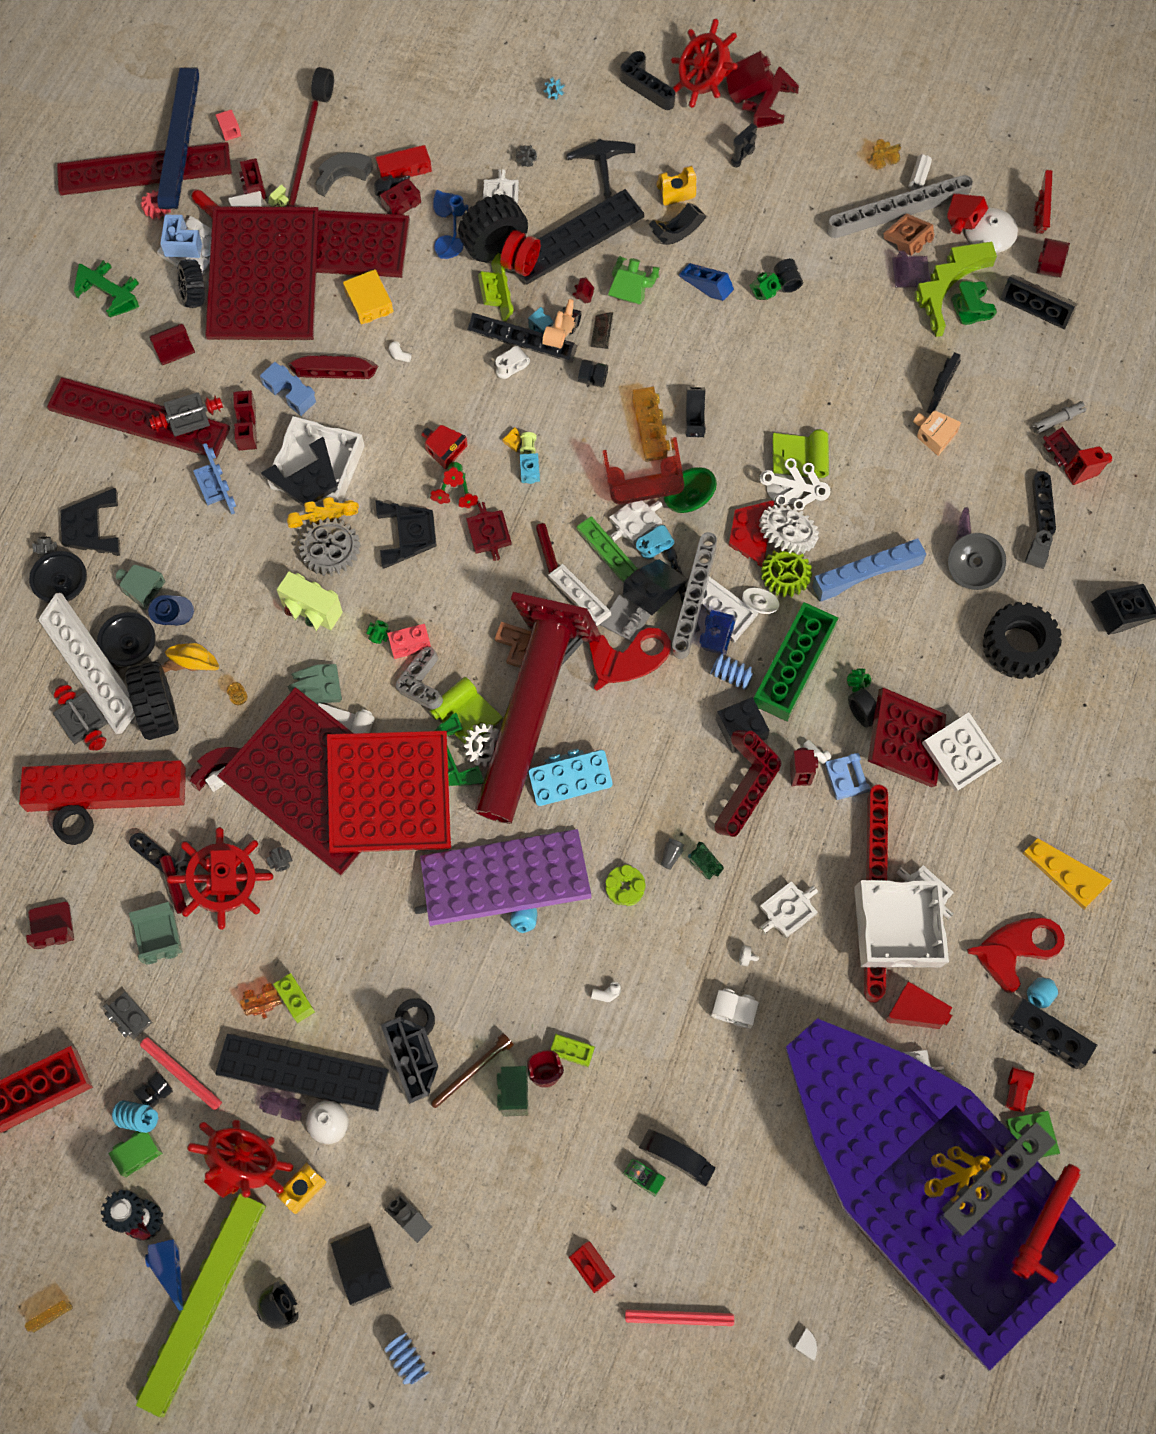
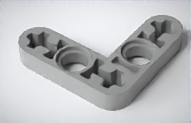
[396,647,443,709]

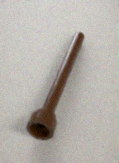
[431,1033,514,1108]

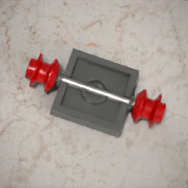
[149,392,223,436]
[53,685,108,751]

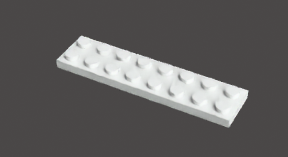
[38,593,135,734]

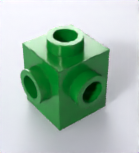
[749,272,782,300]

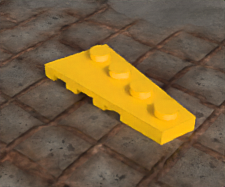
[1023,838,1112,909]

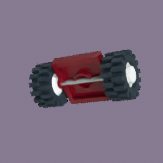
[101,1190,164,1241]

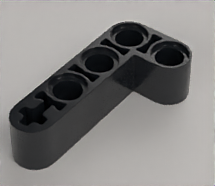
[620,51,676,110]

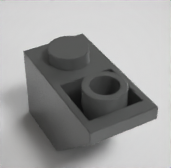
[384,1194,432,1243]

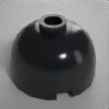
[257,1281,299,1329]

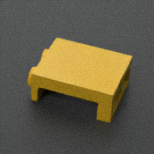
[343,269,393,324]

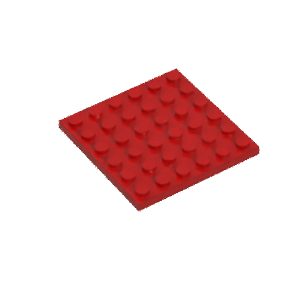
[327,731,451,853]

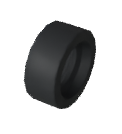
[311,67,334,103]
[848,689,876,728]
[52,805,94,845]
[395,998,435,1036]

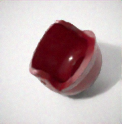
[527,1050,564,1088]

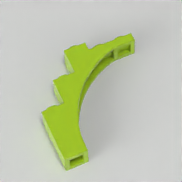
[914,241,997,337]

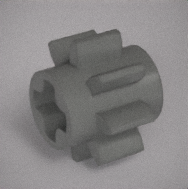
[516,145,537,167]
[32,536,57,558]
[266,847,293,872]

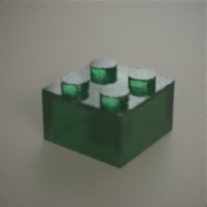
[497,1066,529,1117]

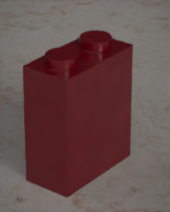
[726,51,774,104]

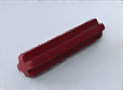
[536,523,558,574]
[160,855,186,914]

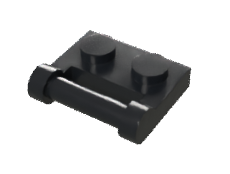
[731,123,757,168]

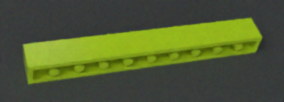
[135,1194,266,1417]

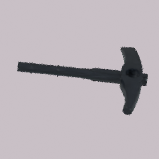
[566,138,636,200]

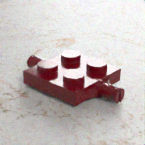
[466,502,512,561]

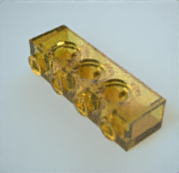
[632,387,670,462]

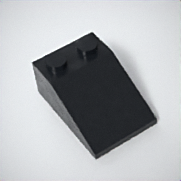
[623,559,688,615]
[1091,584,1156,635]
[330,1226,394,1306]

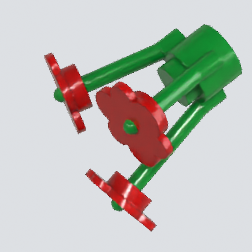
[430,462,479,508]

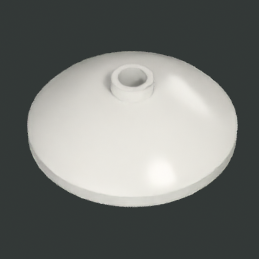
[965,207,1018,253]

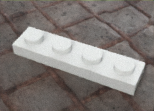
[548,564,611,626]

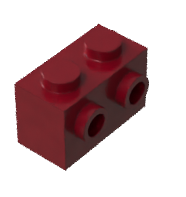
[239,158,267,199]
[380,178,422,215]
[790,748,818,786]

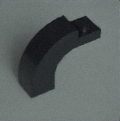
[649,203,707,245]
[686,387,706,437]
[639,1129,716,1187]

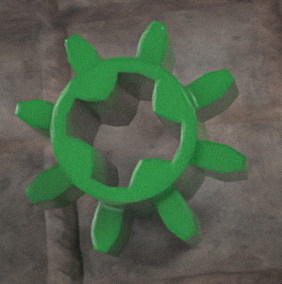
[366,620,391,644]
[847,668,871,692]

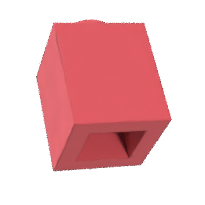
[216,109,241,141]

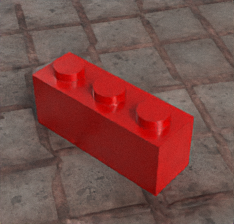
[376,145,432,178]

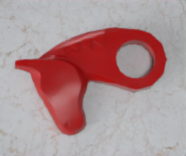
[590,628,671,691]
[967,918,1065,993]

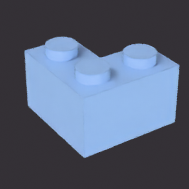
[160,214,202,258]

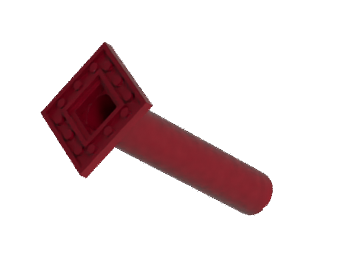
[474,592,601,824]

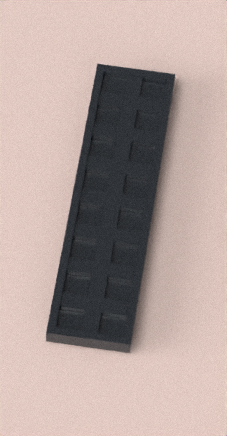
[518,189,644,285]
[215,1033,389,1112]

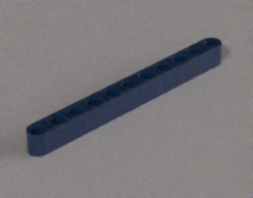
[157,67,199,209]

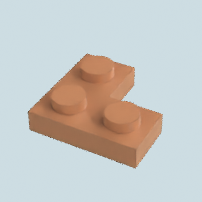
[495,622,532,668]

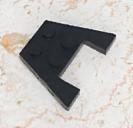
[261,437,338,506]
[61,488,121,556]
[376,500,437,569]

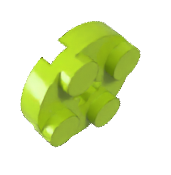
[605,865,646,906]

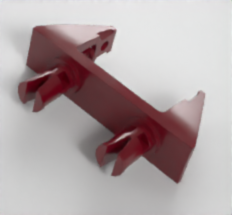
[742,66,799,128]

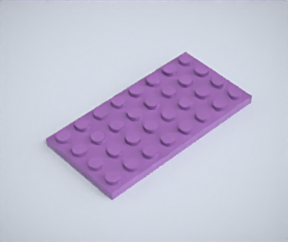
[420,829,592,926]

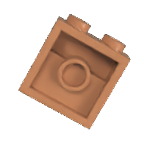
[883,213,935,256]

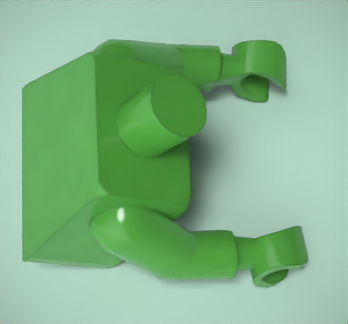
[608,256,660,304]

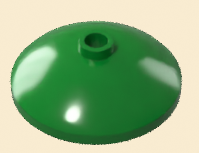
[664,467,717,513]

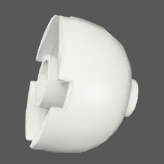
[306,1101,349,1145]

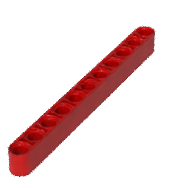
[864,784,888,1003]

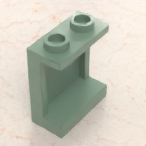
[129,902,183,965]

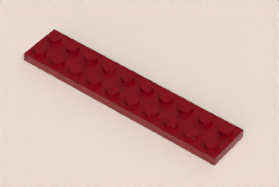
[57,142,232,196]
[47,377,230,459]

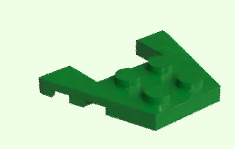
[434,713,484,786]

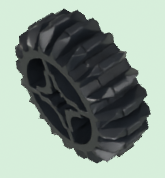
[177,259,205,308]

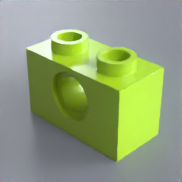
[273,973,315,1023]

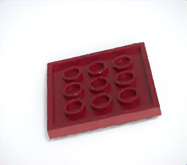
[868,687,947,788]

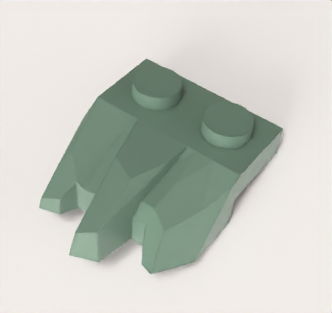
[287,664,342,705]

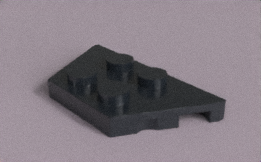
[927,352,961,414]

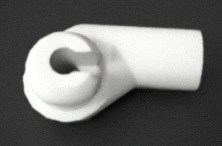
[389,341,412,363]
[803,740,831,764]
[591,982,621,1002]

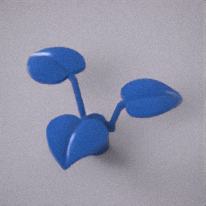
[433,190,469,259]

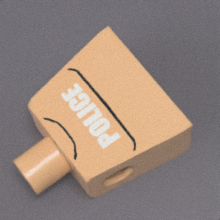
[913,411,961,456]

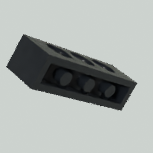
[1007,999,1097,1070]

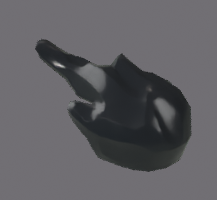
[374,175,410,197]

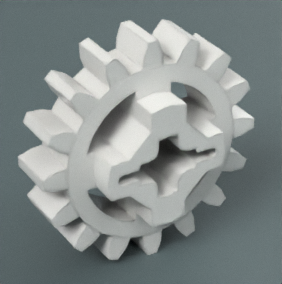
[461,723,499,766]

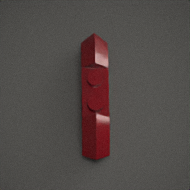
[287,354,379,379]

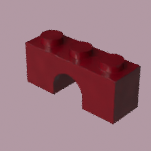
[233,390,257,451]

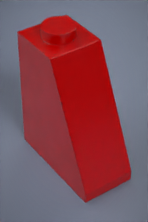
[885,981,953,1029]

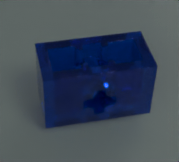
[699,610,736,656]

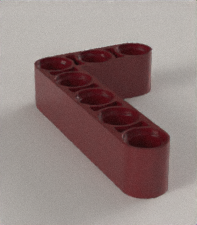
[714,730,781,837]

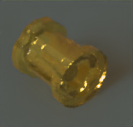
[227,682,248,706]

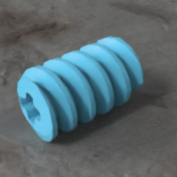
[112,1100,158,1133]

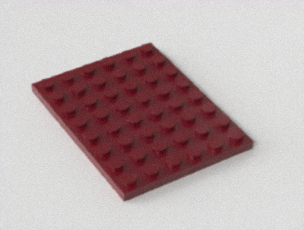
[206,207,319,340]
[217,687,361,876]

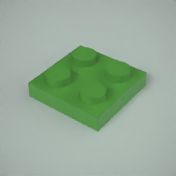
[1006,1111,1060,1158]

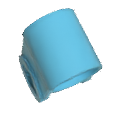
[636,525,674,559]

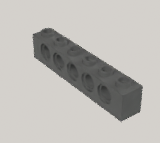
[940,1122,1056,1238]

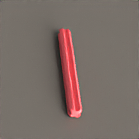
[140,1037,222,1110]
[625,1310,734,1326]

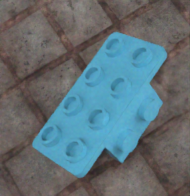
[528,749,613,806]

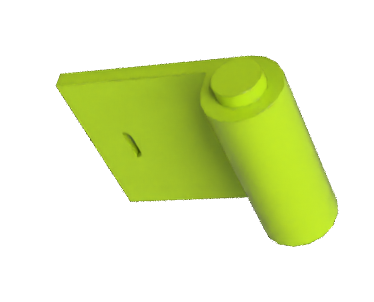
[772,429,829,478]
[429,677,503,745]

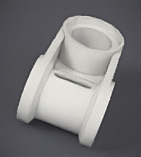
[495,346,530,379]

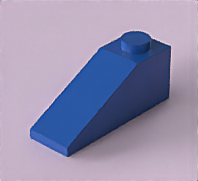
[679,263,734,301]
[145,1239,183,1311]

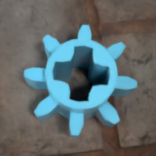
[544,77,565,100]

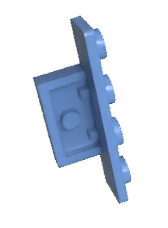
[193,443,236,515]

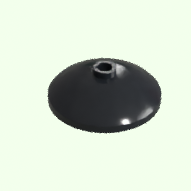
[29,551,87,603]
[97,612,156,667]

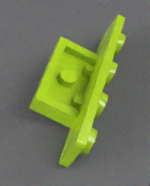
[478,253,513,321]

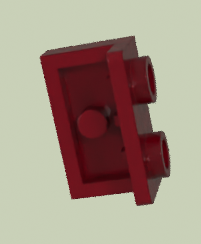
[1043,426,1080,469]

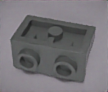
[103,992,153,1040]

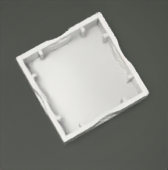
[268,416,365,503]
[854,880,949,967]

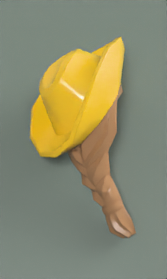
[162,643,219,673]

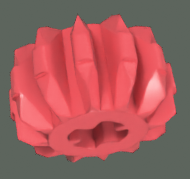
[141,190,171,220]

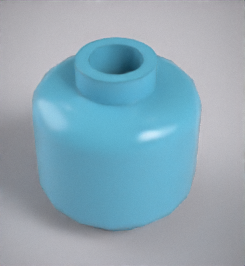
[510,908,538,933]
[1027,977,1058,1008]

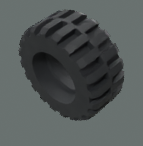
[458,194,528,263]
[983,602,1062,679]
[125,661,179,740]

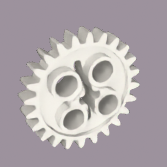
[759,504,819,554]

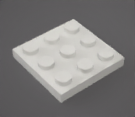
[157,216,212,275]
[922,712,1002,792]

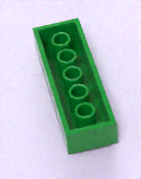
[754,602,839,722]

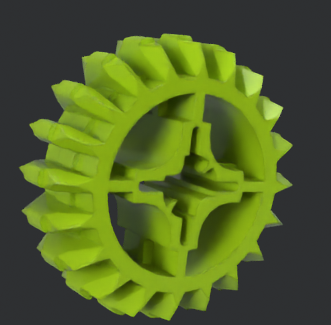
[761,549,812,598]

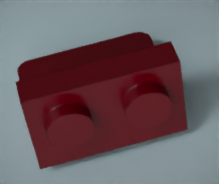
[26,902,74,949]

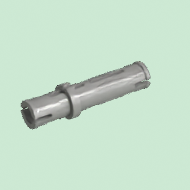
[1032,401,1086,434]

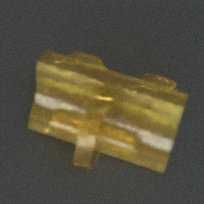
[867,139,901,170]

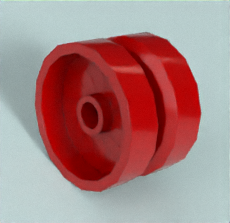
[500,230,541,276]

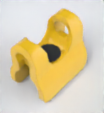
[656,166,696,206]
[276,1162,327,1214]

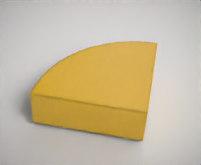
[503,427,521,453]

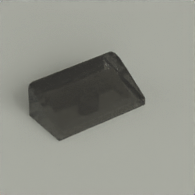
[591,312,613,349]

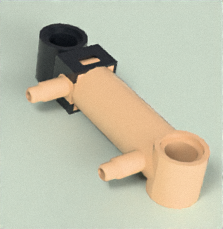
[543,299,582,349]

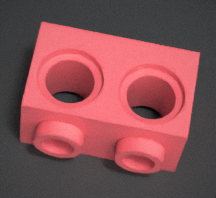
[388,624,431,659]

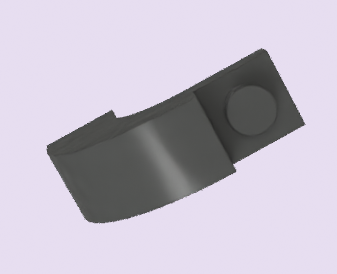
[316,152,373,197]

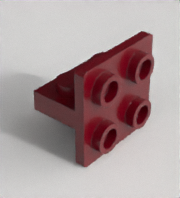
[149,324,195,365]

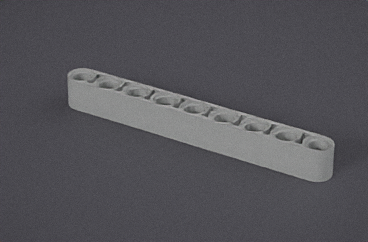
[827,175,973,238]

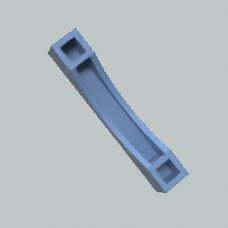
[812,538,926,602]

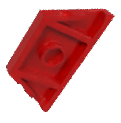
[1033,170,1053,234]
[729,500,774,567]

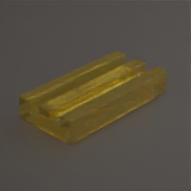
[24,1300,73,1333]

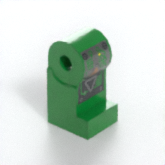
[623,1159,666,1197]

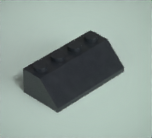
[1000,274,1078,330]

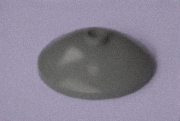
[948,533,1006,590]

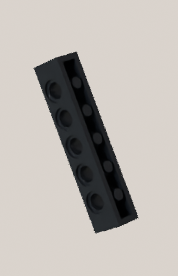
[467,312,578,363]

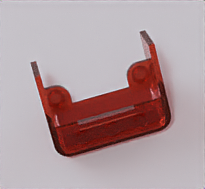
[601,437,684,505]

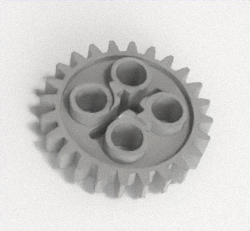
[299,518,361,576]

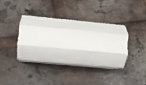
[908,154,932,190]

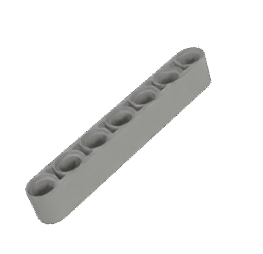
[672,532,717,659]

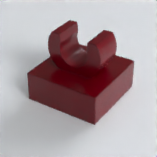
[572,277,595,303]

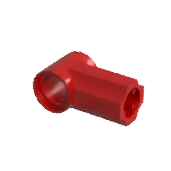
[1005,1066,1034,1112]

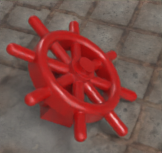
[671,19,738,108]
[167,827,274,930]
[187,1119,294,1198]

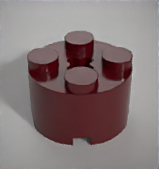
[1036,238,1070,278]

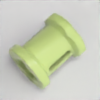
[520,432,537,454]

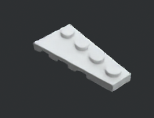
[687,576,758,643]

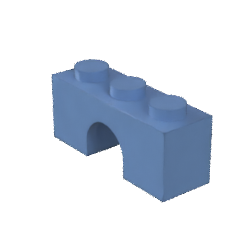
[260,362,316,416]

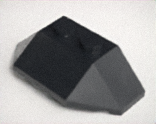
[380,1017,438,1104]

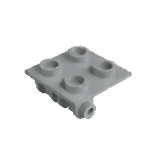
[600,595,650,642]

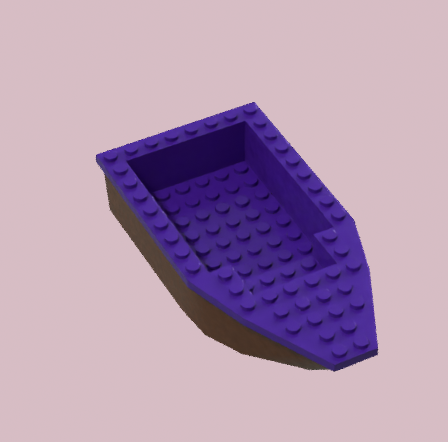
[785,1018,1116,1371]

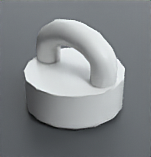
[739,945,759,967]

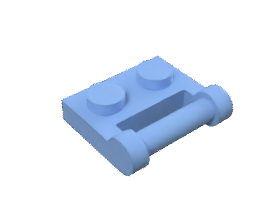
[825,753,871,800]

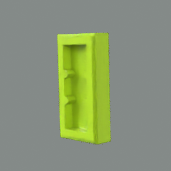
[550,1034,595,1068]

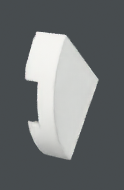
[795,1329,817,1361]

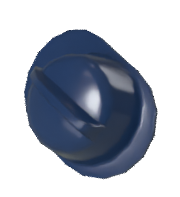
[148,595,194,626]

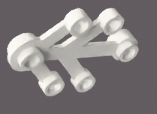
[759,458,830,511]

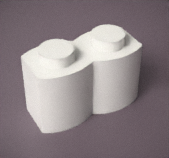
[711,988,759,1029]

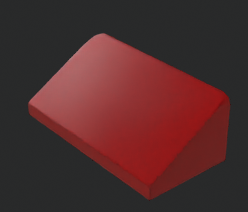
[569,1241,615,1293]

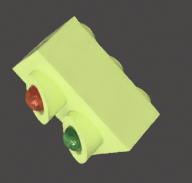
[277,572,343,631]

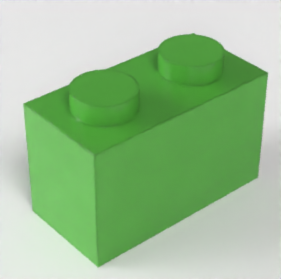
[108,1131,163,1178]

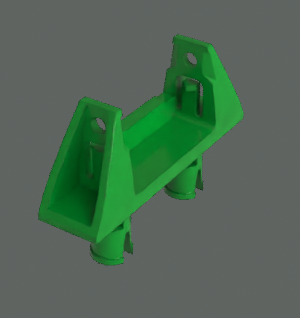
[74,260,139,318]

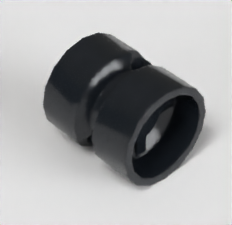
[774,258,803,293]
[578,359,608,388]
[133,1070,173,1109]

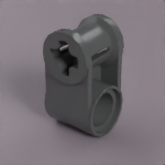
[1025,530,1053,569]

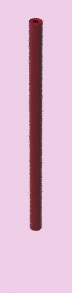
[288,101,319,207]

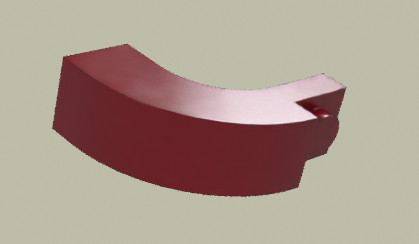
[189,747,241,791]

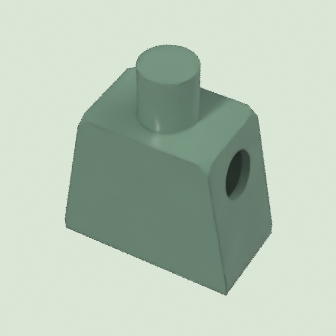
[116,565,166,610]

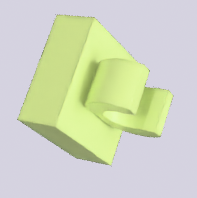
[268,185,289,207]

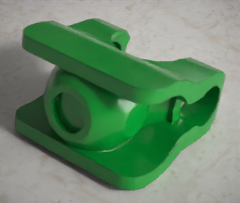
[951,281,997,325]

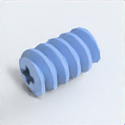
[710,653,754,690]
[384,1333,430,1385]

